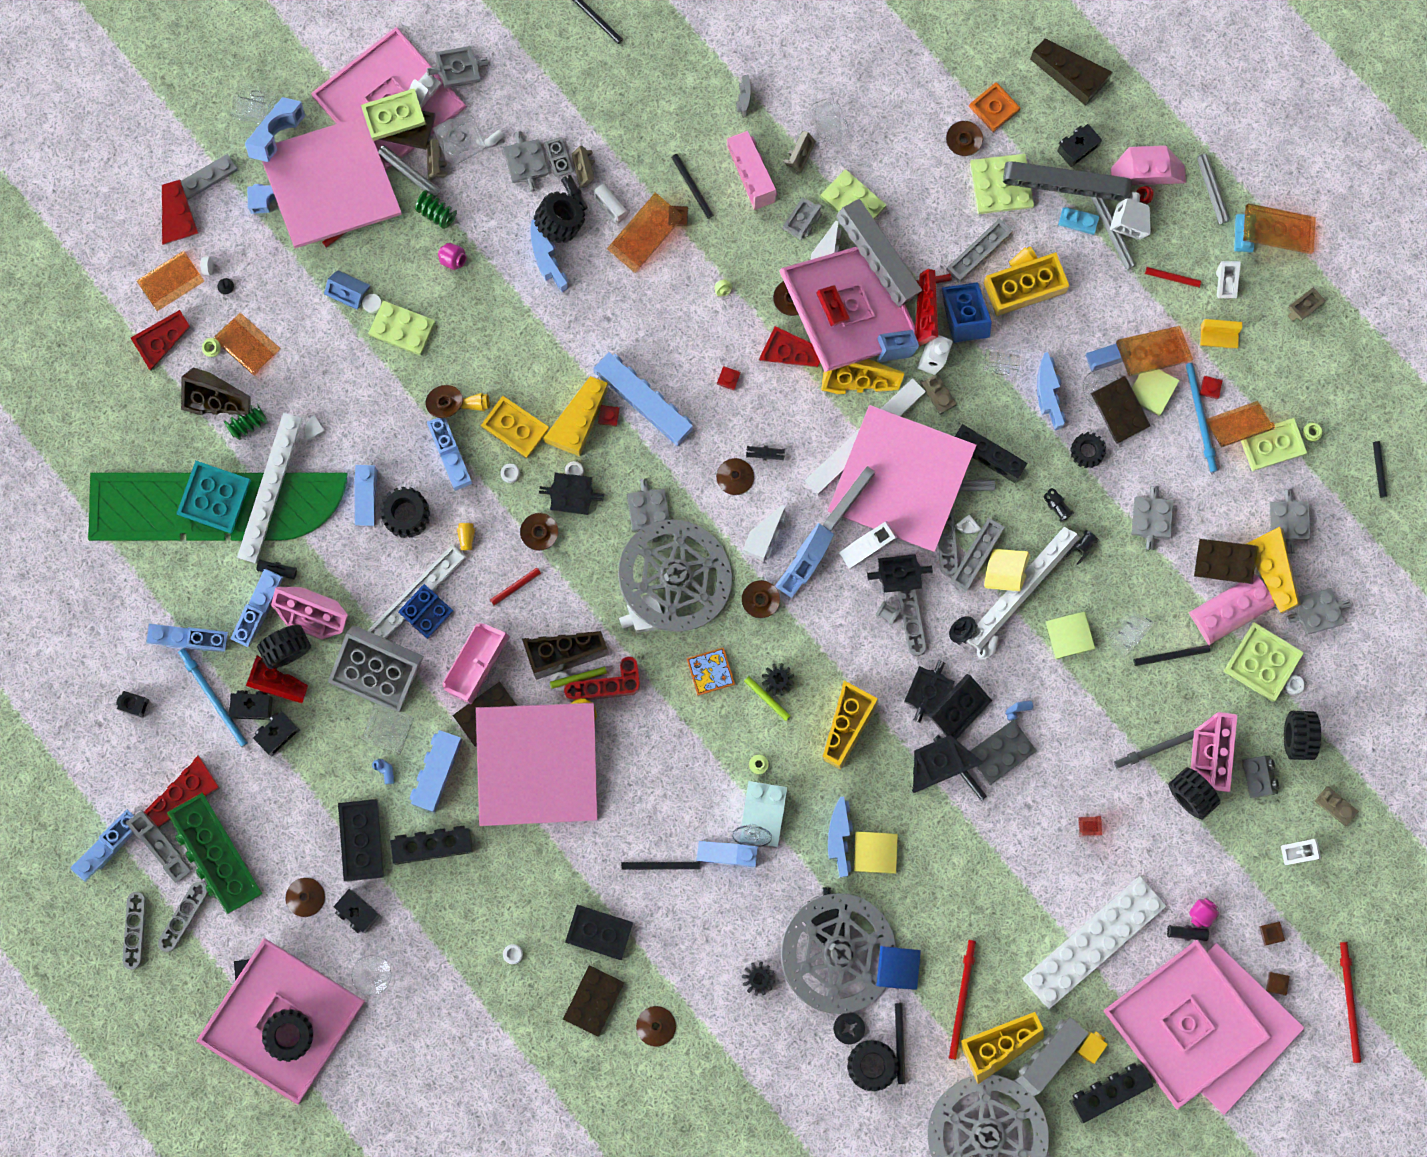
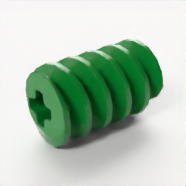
[415,190,457,229]
[224,404,268,440]

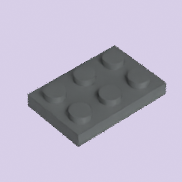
[970,720,1037,785]

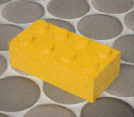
[983,252,1069,317]

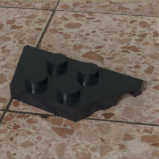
[912,735,983,793]

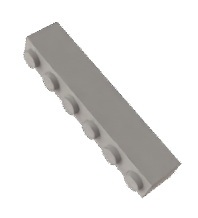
[836,199,923,307]

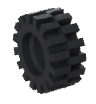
[1070,432,1106,468]

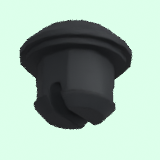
[217,278,234,294]

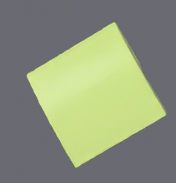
[1132,363,1179,416]
[1046,612,1096,659]

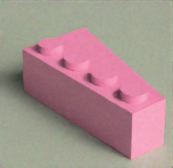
[727,131,777,210]

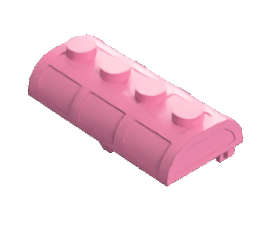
[1188,574,1275,645]
[442,623,510,704]

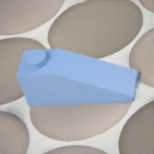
[354,465,378,526]
[697,841,758,868]

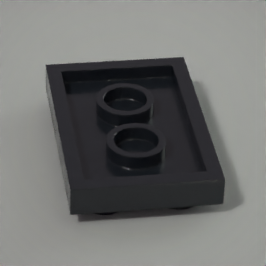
[928,674,992,740]
[565,905,634,961]

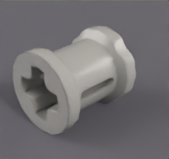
[875,601,900,625]

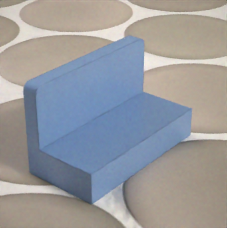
[324,270,370,309]
[877,330,919,362]
[1085,342,1130,372]

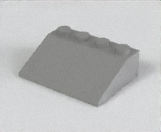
[328,625,424,713]

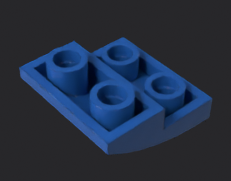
[398,584,453,639]
[876,946,921,990]

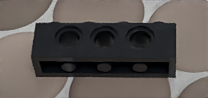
[954,424,1028,484]
[390,825,473,865]
[1070,1062,1154,1123]

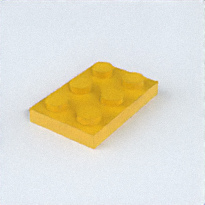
[481,396,549,459]

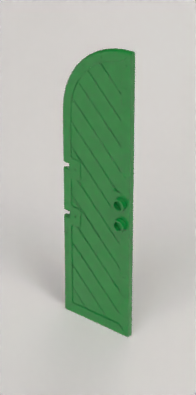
[88,473,348,541]

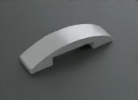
[126,810,191,883]

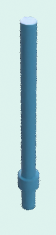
[1185,363,1218,473]
[178,648,247,747]

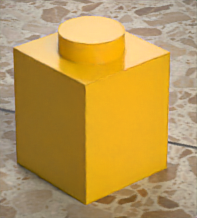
[1075,1031,1108,1064]

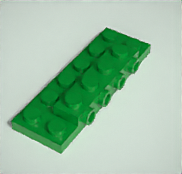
[167,792,262,915]

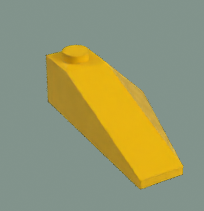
[821,359,904,394]

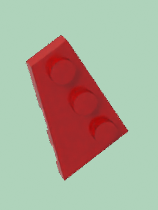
[162,179,199,245]
[131,310,190,371]
[759,326,820,368]

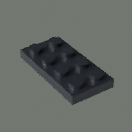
[338,799,384,882]

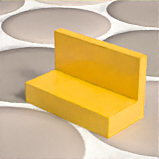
[1200,319,1242,349]

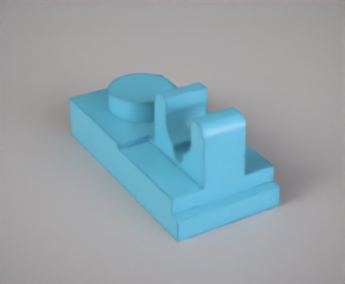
[1058,207,1099,235]
[1234,214,1255,253]

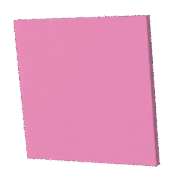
[311,27,467,171]
[262,116,402,249]
[780,247,915,372]
[828,405,976,552]
[476,703,597,826]
[196,938,365,1105]
[1103,940,1271,1110]
[1201,943,1304,1115]

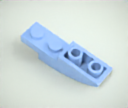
[531,219,569,292]
[1037,352,1066,430]
[427,418,472,491]
[775,523,834,598]
[231,569,283,647]
[146,624,228,652]
[828,797,853,878]
[70,809,134,882]

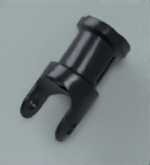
[1044,488,1075,523]
[1066,530,1099,565]

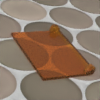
[136,250,204,311]
[213,313,281,376]
[1206,401,1275,448]

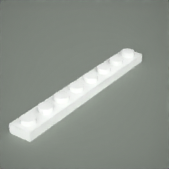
[237,413,303,564]
[967,527,1080,650]

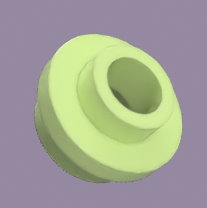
[715,279,733,296]
[202,338,221,357]
[1303,423,1322,442]
[749,755,769,774]

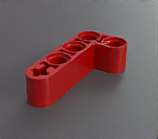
[564,656,640,702]

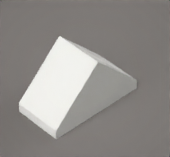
[1281,839,1321,865]

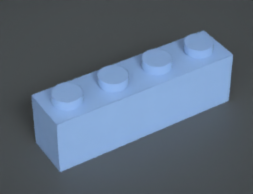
[410,730,462,813]

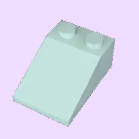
[739,781,787,847]

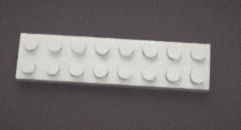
[1022,876,1166,1009]

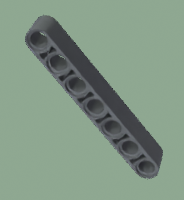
[1003,161,1132,201]

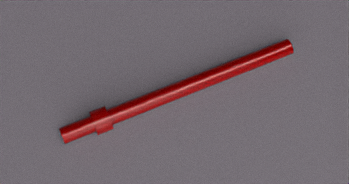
[949,940,976,1060]
[1339,942,1361,1063]

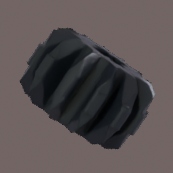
[762,663,794,696]
[742,962,775,996]

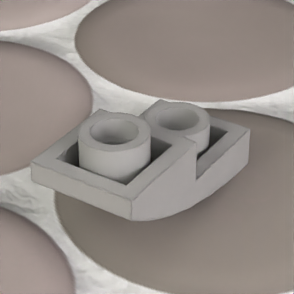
[736,74,751,118]
[544,137,573,177]

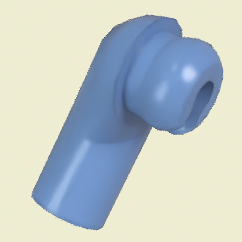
[1005,701,1033,721]
[372,759,394,785]

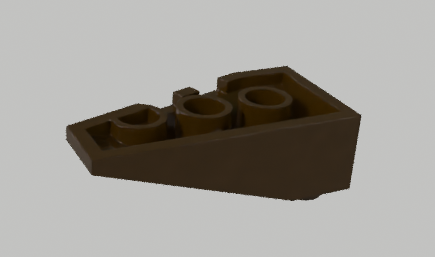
[181,367,251,415]

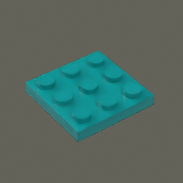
[176,460,251,534]

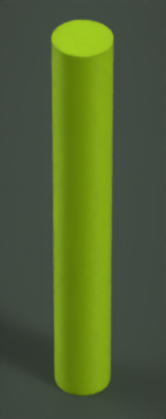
[549,666,607,689]
[744,676,791,721]

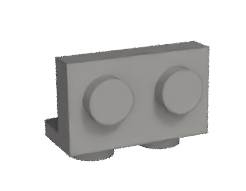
[782,197,823,240]

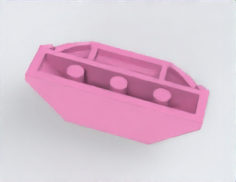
[1111,146,1186,185]
[271,587,348,640]
[1191,712,1237,792]

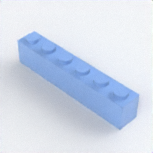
[594,352,693,446]

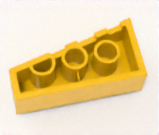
[544,376,608,456]
[1246,527,1301,614]
[823,680,879,770]
[961,1012,1044,1084]

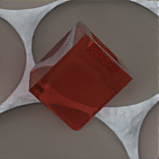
[1078,816,1102,837]

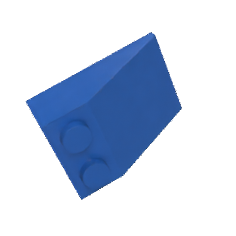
[941,282,992,343]

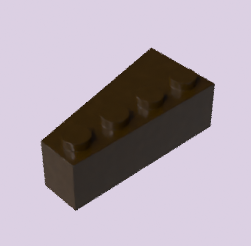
[1030,38,1113,106]
[522,631,609,680]

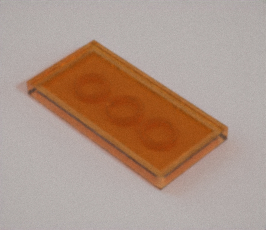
[607,192,684,273]
[1243,203,1316,254]
[1116,326,1193,376]

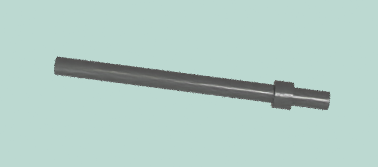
[1114,730,1194,769]

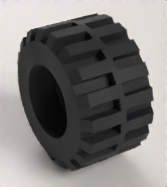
[534,191,585,243]
[380,487,430,538]
[257,625,311,669]
[1284,711,1322,760]
[1168,767,1220,820]
[262,1009,313,1062]
[847,1040,898,1092]

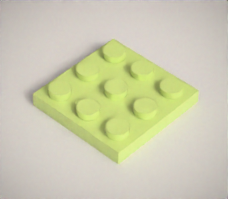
[970,154,1034,214]
[1223,622,1304,702]

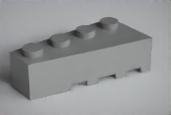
[1013,1017,1089,1096]

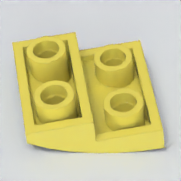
[984,549,1030,591]
[854,832,898,874]

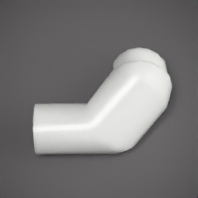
[475,130,504,149]
[977,635,999,659]

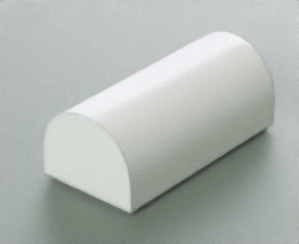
[594,184,628,223]

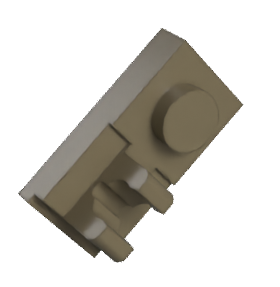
[783,131,816,173]
[426,139,448,180]
[572,146,595,188]
[1288,287,1326,321]
[920,374,956,415]
[1315,786,1359,827]

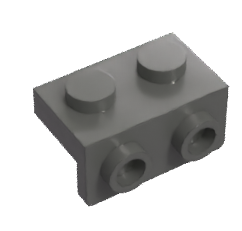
[1242,755,1279,798]

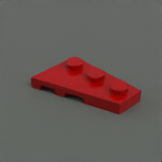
[246,655,308,704]

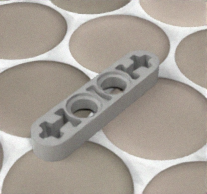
[823,466,875,531]
[938,507,958,576]
[898,589,926,656]
[158,882,208,952]
[122,892,147,970]

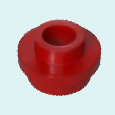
[1136,186,1154,204]

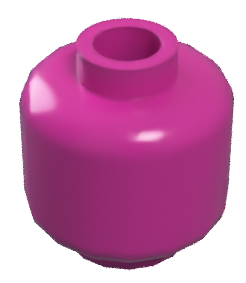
[438,243,467,270]
[1189,898,1219,928]

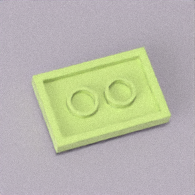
[361,89,426,141]
[820,169,886,219]
[368,301,435,356]
[1239,418,1307,471]

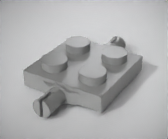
[426,46,489,88]
[503,131,549,192]
[627,478,670,543]
[1131,486,1173,550]
[1269,489,1310,554]
[1286,588,1351,635]

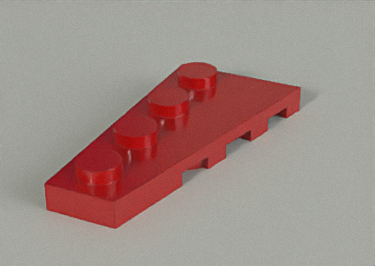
[915,269,938,346]
[144,755,220,828]

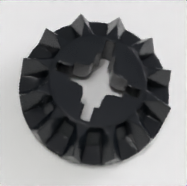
[949,616,978,645]
[833,1012,865,1045]

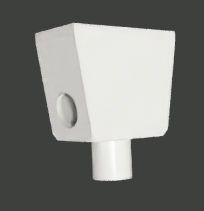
[1110,192,1150,240]
[918,335,953,375]
[619,591,663,633]

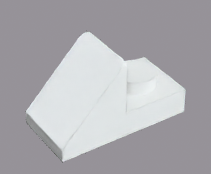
[409,72,442,108]
[1216,261,1241,298]

